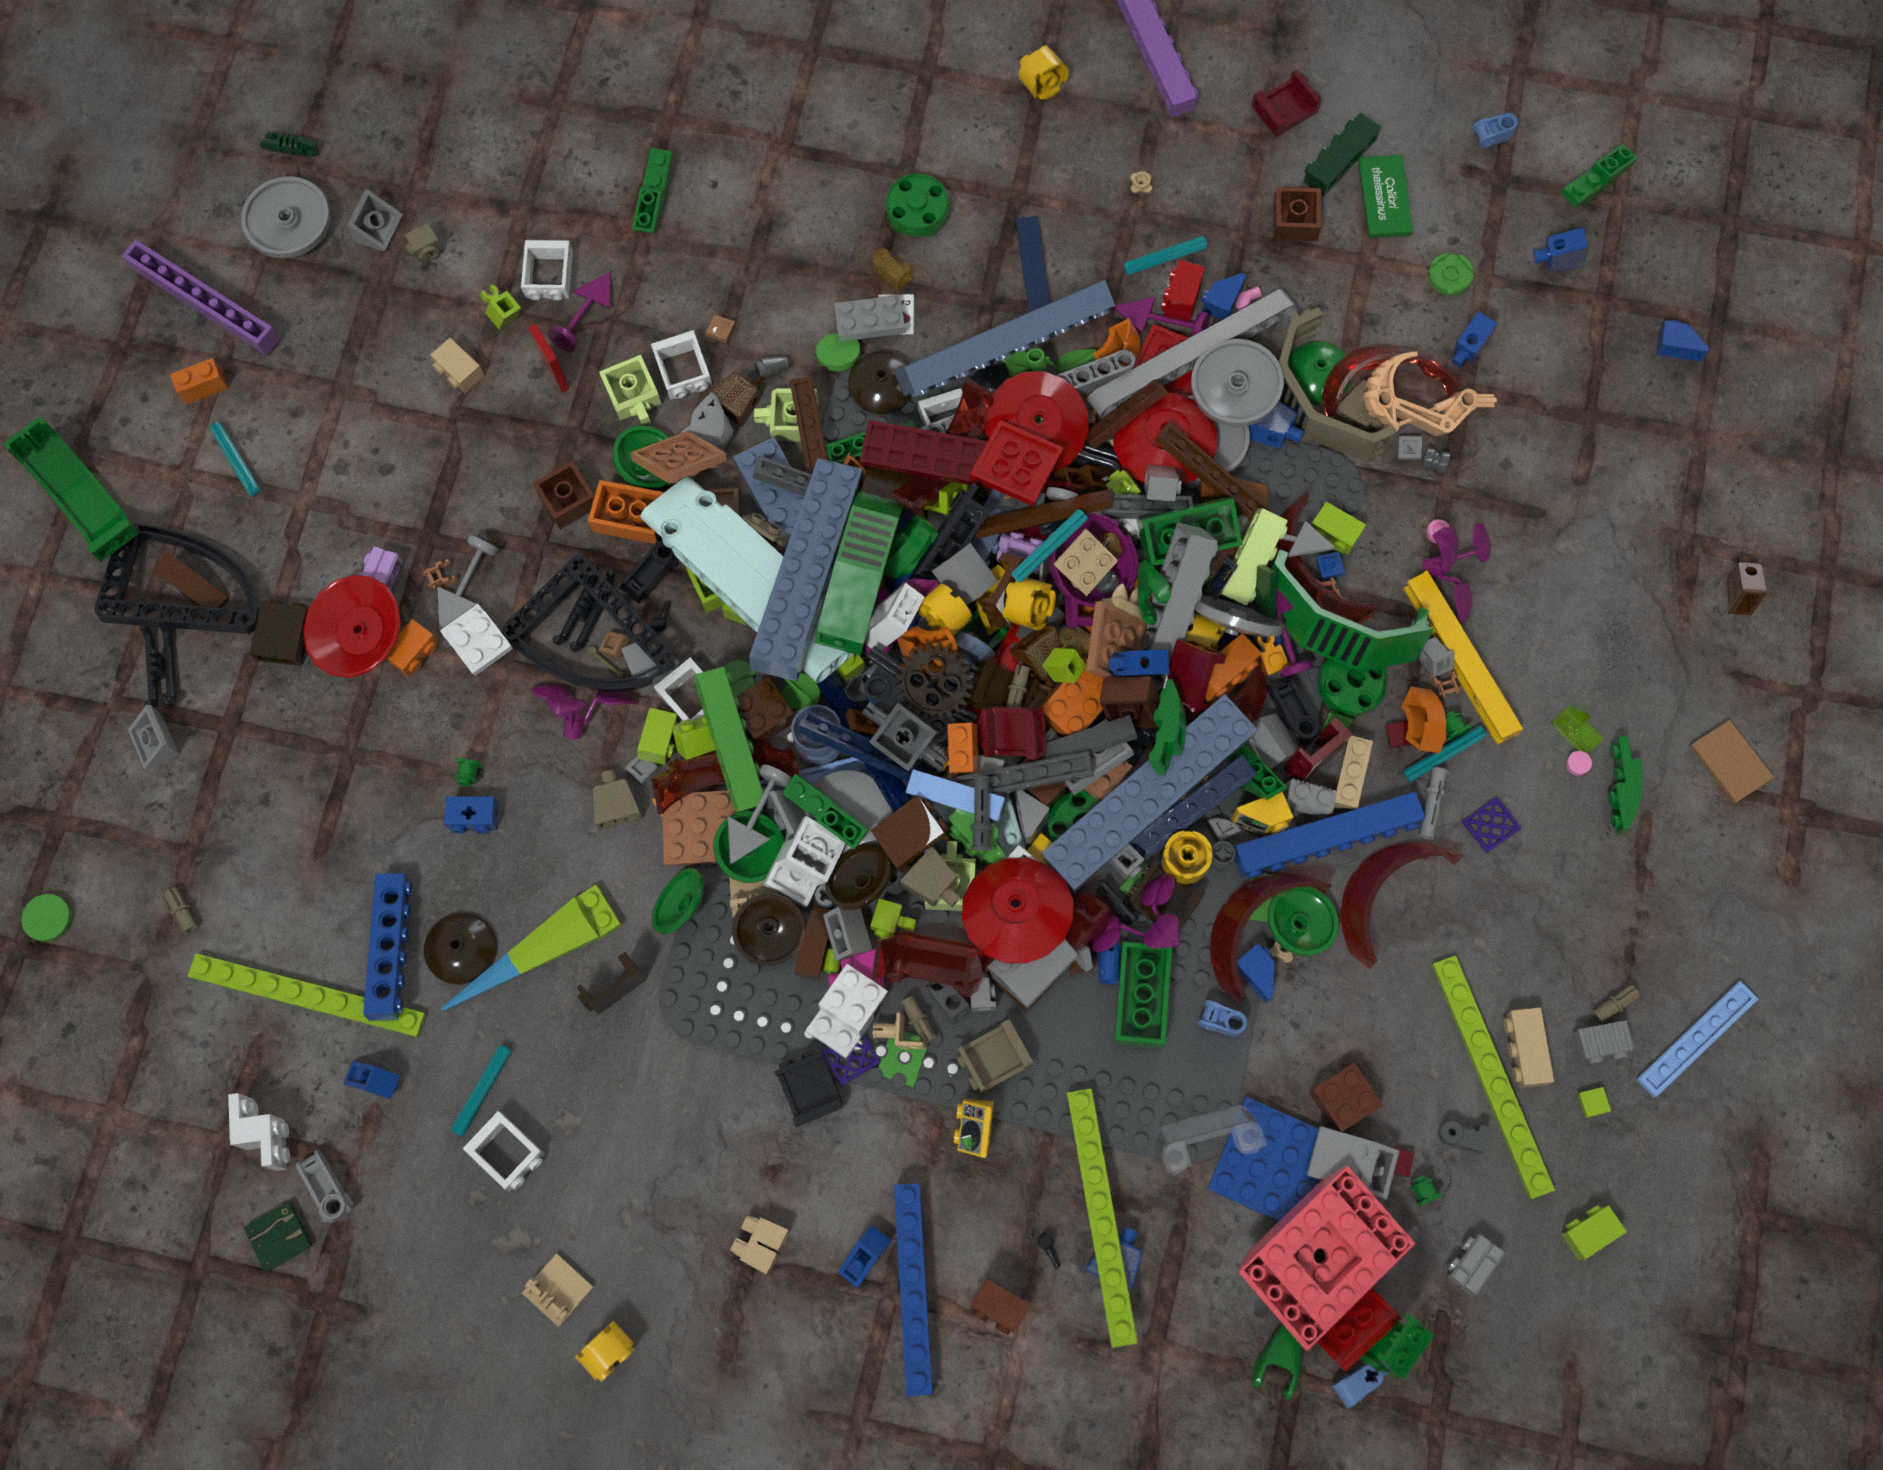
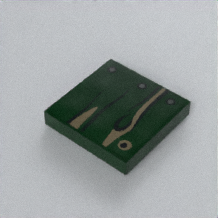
[243,1202,313,1272]

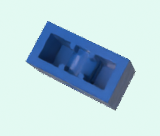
[444,797,499,834]

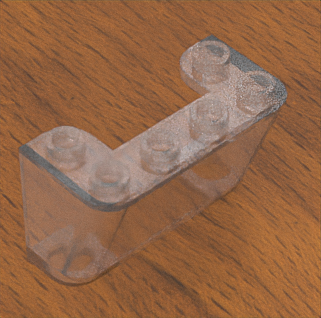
[1155,1105,1267,1178]

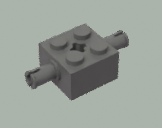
[862,701,949,772]

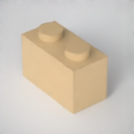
[430,338,485,393]

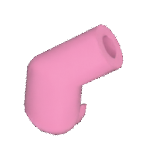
[1235,286,1262,311]

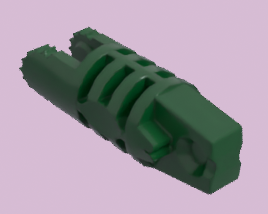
[260,131,319,156]

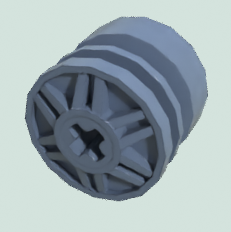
[947,631,995,686]
[791,705,842,766]

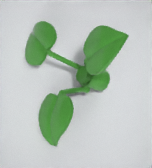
[996,348,1096,423]
[724,660,820,711]

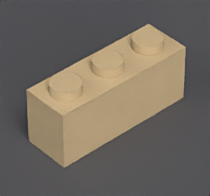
[1333,736,1373,813]
[1503,1008,1554,1088]

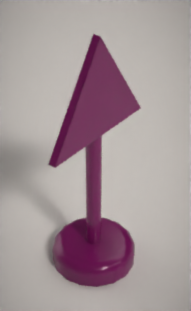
[547,272,611,352]
[1113,296,1209,336]
[1275,587,1313,678]

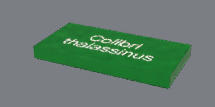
[1358,155,1413,238]

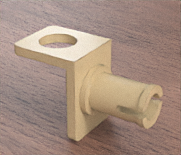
[873,1012,927,1050]

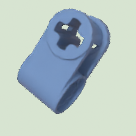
[1472,113,1518,148]
[1197,1000,1247,1037]
[1332,1363,1383,1408]

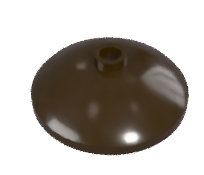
[848,351,912,414]
[825,844,892,910]
[732,893,805,966]
[424,913,497,985]

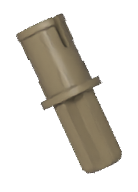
[1006,665,1031,707]
[164,887,198,934]
[1592,985,1640,1024]
[900,996,936,1044]

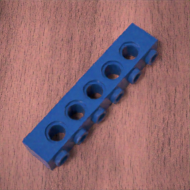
[363,873,413,1021]

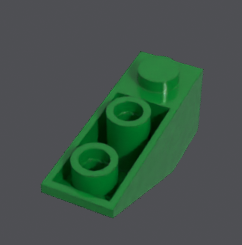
[1227,745,1287,801]

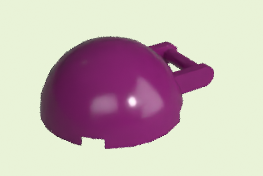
[1048,513,1138,628]

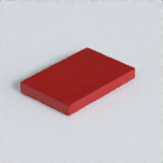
[528,324,569,393]
[1316,1288,1402,1372]

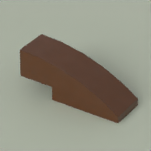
[1051,465,1114,496]
[152,552,229,608]
[794,906,831,980]

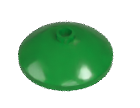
[1288,341,1352,404]
[612,426,669,489]
[713,811,784,883]
[651,868,704,935]
[1267,885,1339,956]

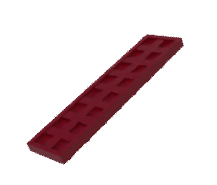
[860,420,1046,494]

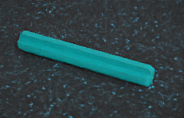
[1124,236,1207,275]
[210,421,260,497]
[1011,509,1088,582]
[1403,726,1487,782]
[451,1045,511,1137]

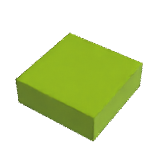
[1577,1087,1611,1118]

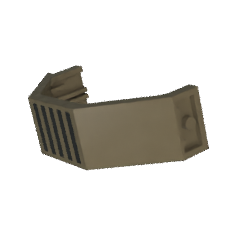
[1279,307,1396,461]

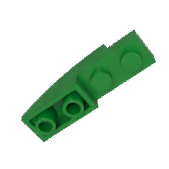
[1560,144,1638,208]
[632,148,673,234]
[825,420,916,464]
[1149,679,1186,776]
[1608,736,1643,836]
[782,774,869,850]

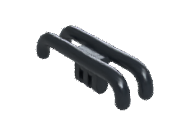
[1068,441,1125,472]
[553,563,616,653]
[139,625,177,708]

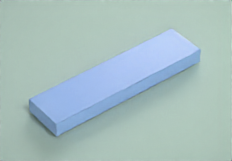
[906,769,1006,821]

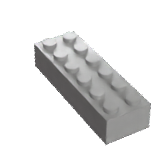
[1141,522,1218,675]

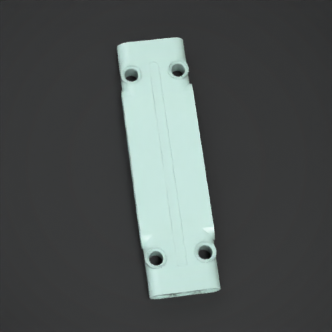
[641,476,865,683]

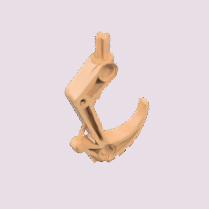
[1363,352,1497,436]

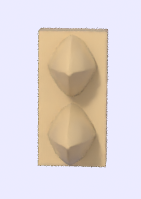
[1102,584,1143,621]

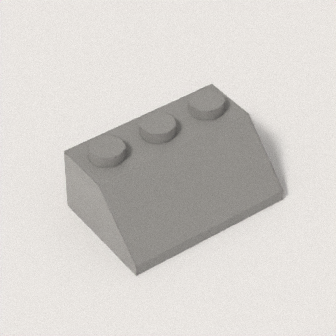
[988,940,1079,1008]

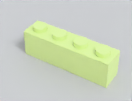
[1220,508,1288,606]

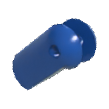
[1098,942,1121,984]

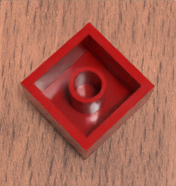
[1161,260,1205,322]

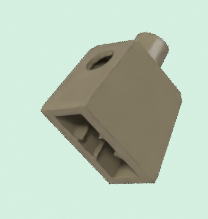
[1332,379,1384,432]
[593,770,643,830]
[900,847,961,907]

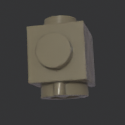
[405,223,443,262]

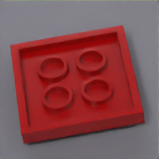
[1134,324,1193,397]
[969,420,1064,507]

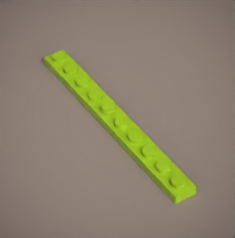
[187,954,427,1038]
[1431,956,1555,1200]
[1067,1088,1138,1348]

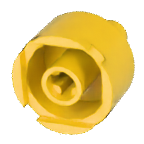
[1019,45,1069,100]
[1003,577,1056,630]
[917,584,972,636]
[1186,612,1225,651]
[1161,831,1212,885]
[575,1320,635,1382]

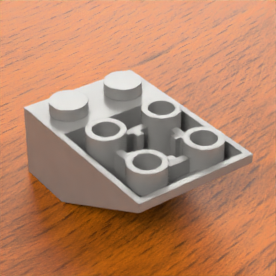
[1306,1126,1399,1200]

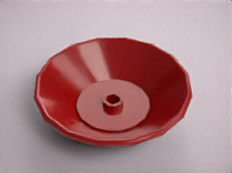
[985,371,1089,473]
[1113,393,1217,485]
[303,575,401,678]
[962,858,1073,963]

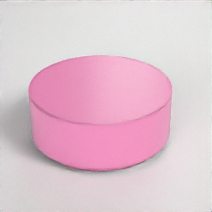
[1426,519,1450,543]
[1566,751,1592,776]

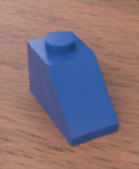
[1201,273,1246,320]
[1656,320,1709,362]
[1233,944,1275,1004]
[343,1061,400,1099]
[838,1225,892,1288]

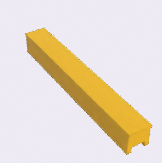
[1403,570,1523,745]

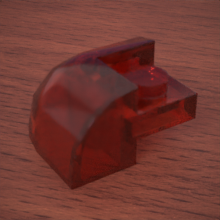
[1065,892,1111,951]

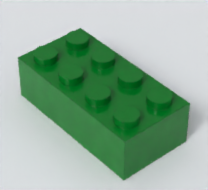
[1136,498,1243,566]
[1114,942,1172,1049]

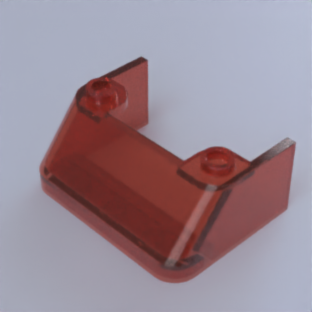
[872,932,989,997]

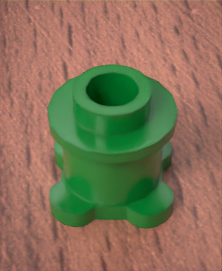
[1445,711,1472,742]
[454,758,482,787]
[1410,1175,1443,1207]

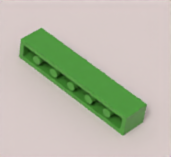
[693,667,768,813]

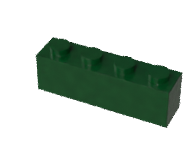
[1303,112,1381,197]

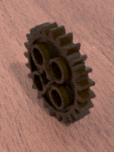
[896,641,975,720]

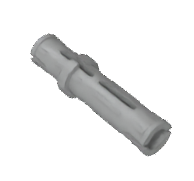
[1419,767,1448,840]

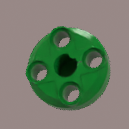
[886,174,949,237]
[883,515,938,579]
[1317,658,1387,717]
[1048,790,1100,843]

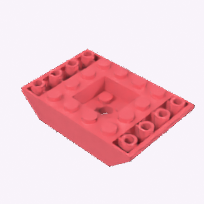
[1237,1165,1415,1351]

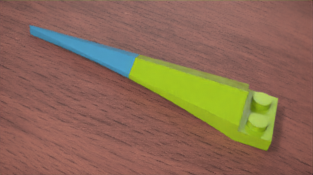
[441,884,622,1011]

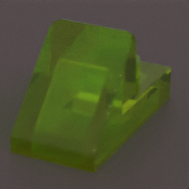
[1551,706,1604,754]

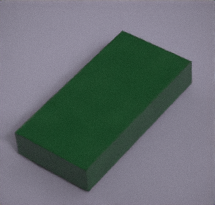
[1255,565,1278,618]

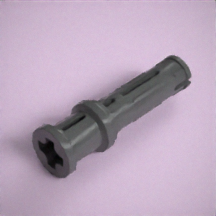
[970,776,992,850]

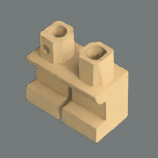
[730,1216,790,1276]

